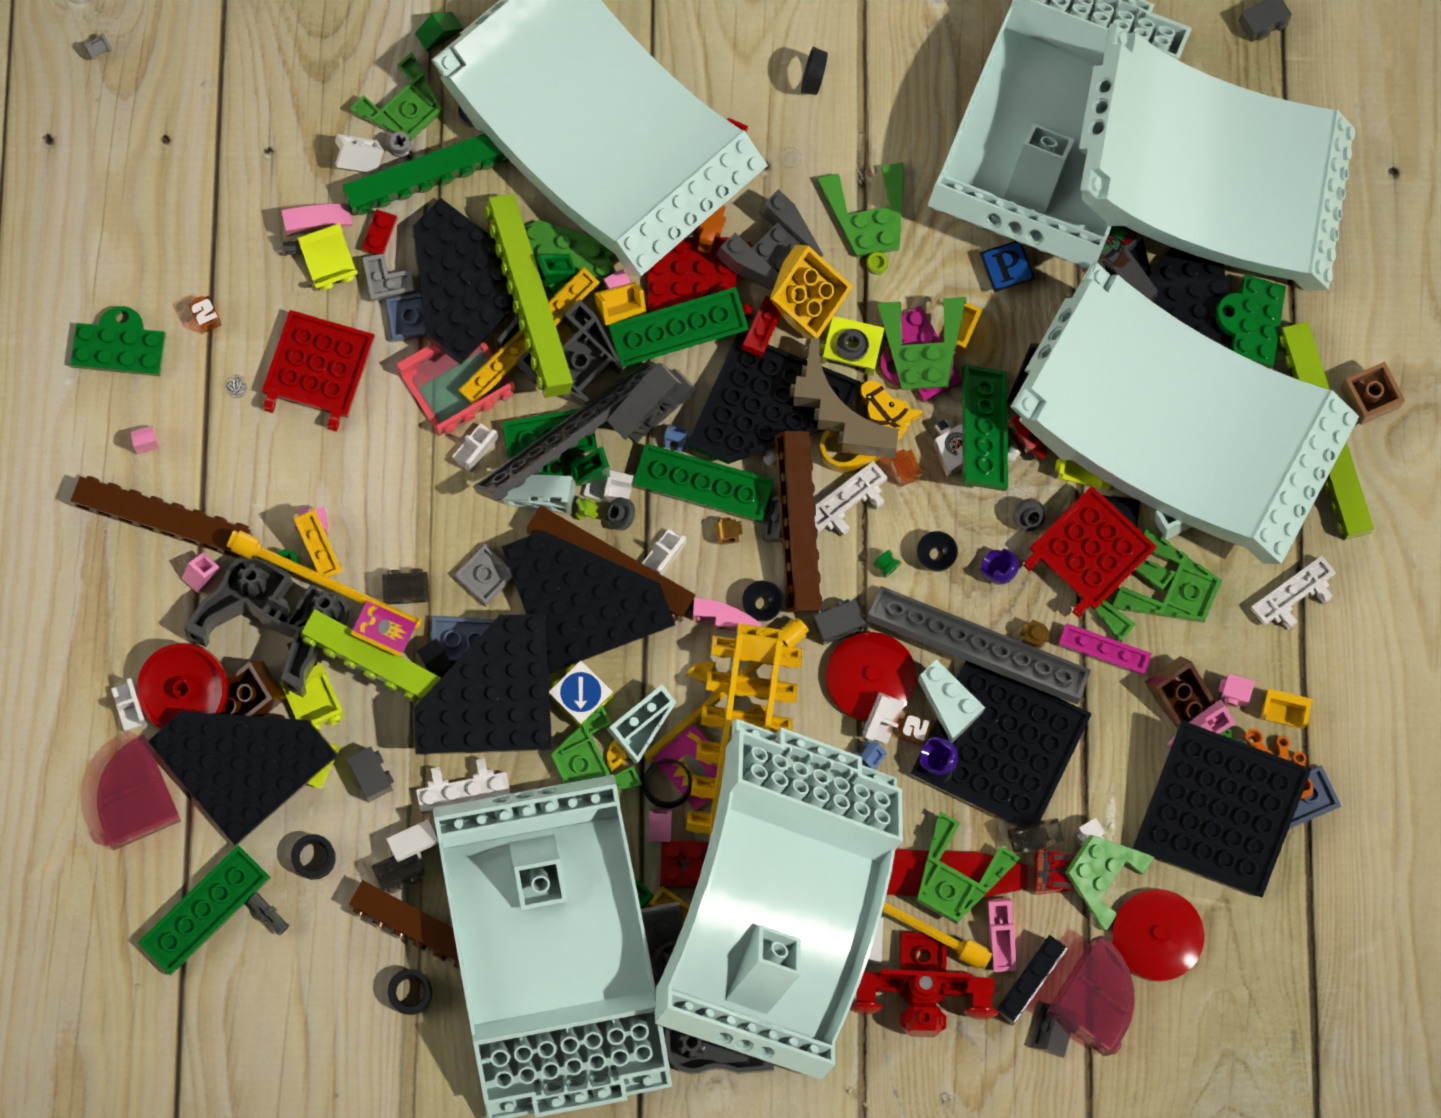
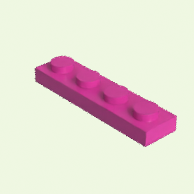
[1058,623,1152,676]

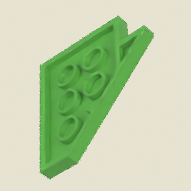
[525,220,616,296]

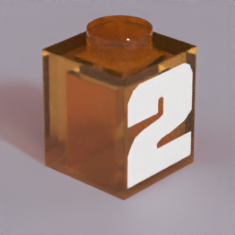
[188,295,222,334]
[889,449,922,487]
[895,713,932,747]

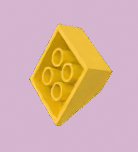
[770,245,853,339]

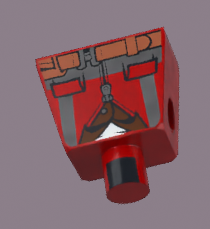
[1008,415,1049,461]
[1034,848,1074,895]

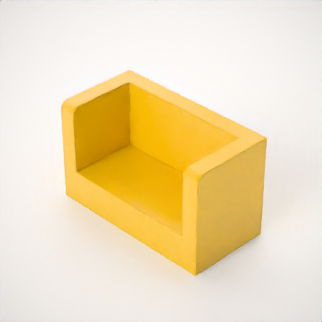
[594,282,646,326]
[955,302,982,355]
[1259,688,1313,730]

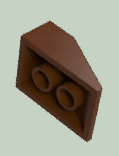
[1145,656,1216,730]
[222,661,286,717]

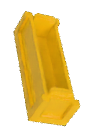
[294,507,343,577]

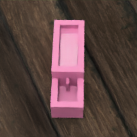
[281,204,353,237]
[693,598,761,632]
[1167,699,1236,748]
[987,898,1017,972]

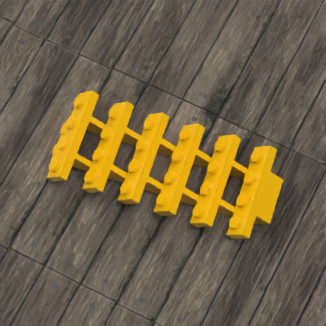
[686,623,802,839]

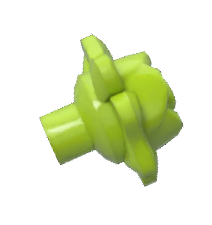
[576,497,598,520]

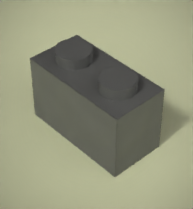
[1238,0,1292,42]
[813,599,866,645]
[346,746,394,803]

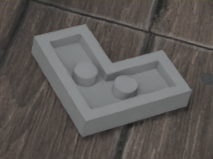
[363,254,415,302]

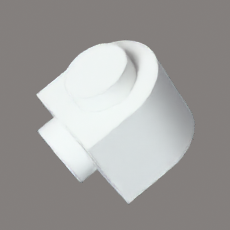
[1075,818,1106,847]

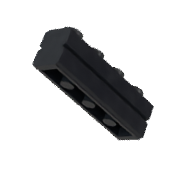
[996,935,1068,1026]

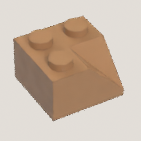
[1341,362,1405,425]

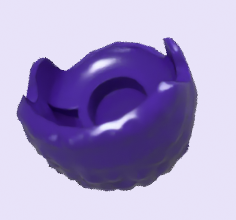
[980,548,1019,585]
[920,737,958,775]

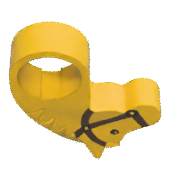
[819,380,923,473]

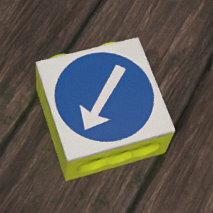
[549,661,613,727]

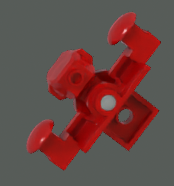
[850,932,999,1037]

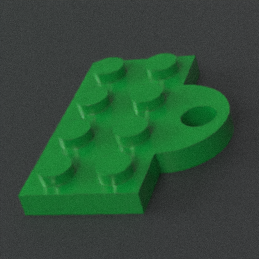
[1215,274,1286,369]
[70,306,166,376]
[502,408,598,476]

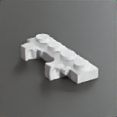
[815,461,887,536]
[1251,556,1336,630]
[416,758,511,813]

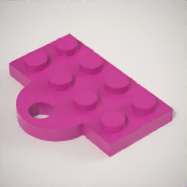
[880,306,962,403]

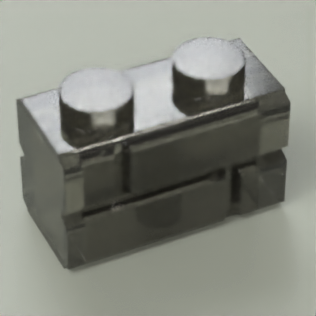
[382,568,430,605]
[371,854,426,894]

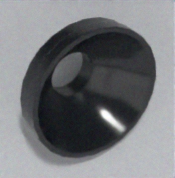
[917,531,958,572]
[742,580,783,622]

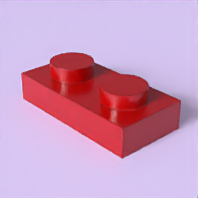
[362,209,398,255]

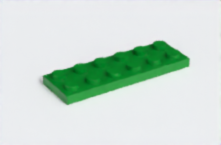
[608,287,749,367]
[962,364,1008,491]
[633,443,774,523]
[137,845,271,976]

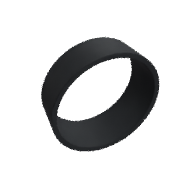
[801,47,828,95]
[642,759,692,808]

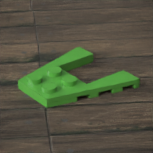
[817,162,904,258]
[878,297,967,390]
[1113,527,1222,623]
[1095,560,1176,642]
[916,811,1020,924]

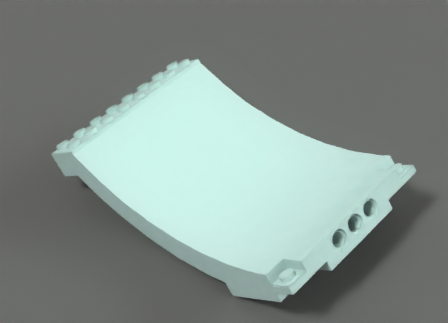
[431,0,768,276]
[928,0,1192,269]
[1079,23,1355,290]
[1011,262,1359,564]
[655,718,903,1080]
[433,775,672,1118]

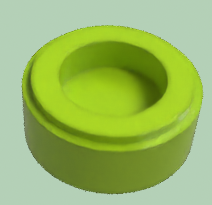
[866,252,889,275]

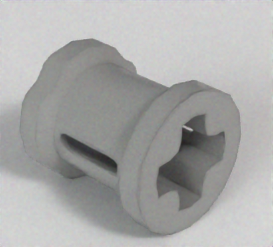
[84,33,112,60]
[390,132,411,158]

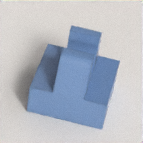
[664,424,691,452]
[855,740,887,770]

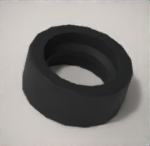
[291,834,336,880]
[388,969,432,1015]

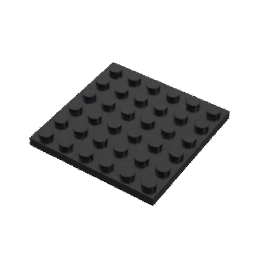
[910,661,1092,835]
[1133,720,1312,898]

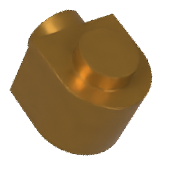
[714,517,743,545]
[1020,619,1049,648]

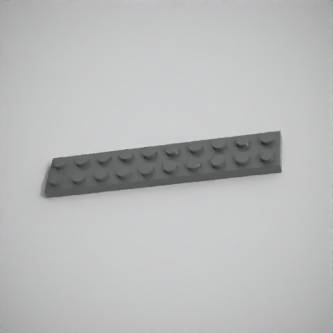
[473,361,668,501]
[866,586,1091,705]

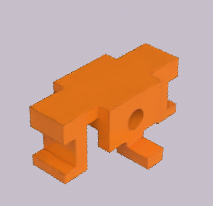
[693,205,727,254]

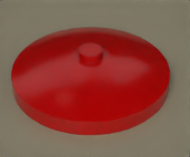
[826,632,917,722]
[137,643,229,729]
[1112,889,1204,982]

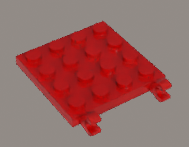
[648,237,752,318]
[262,310,375,432]
[1023,486,1157,618]

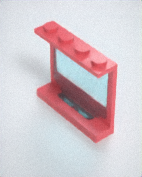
[397,341,515,436]

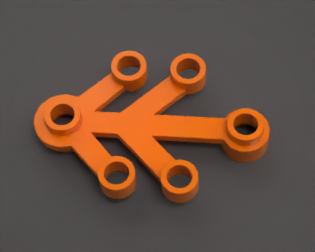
[1243,729,1313,799]

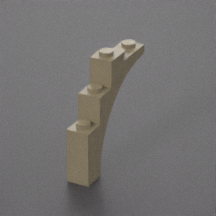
[790,337,899,459]

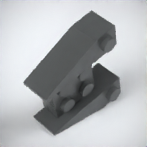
[715,189,823,291]
[516,299,623,407]
[607,363,697,443]

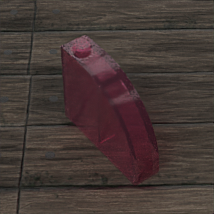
[97,735,181,851]
[1046,935,1135,1057]

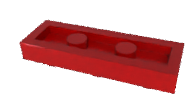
[742,295,781,357]

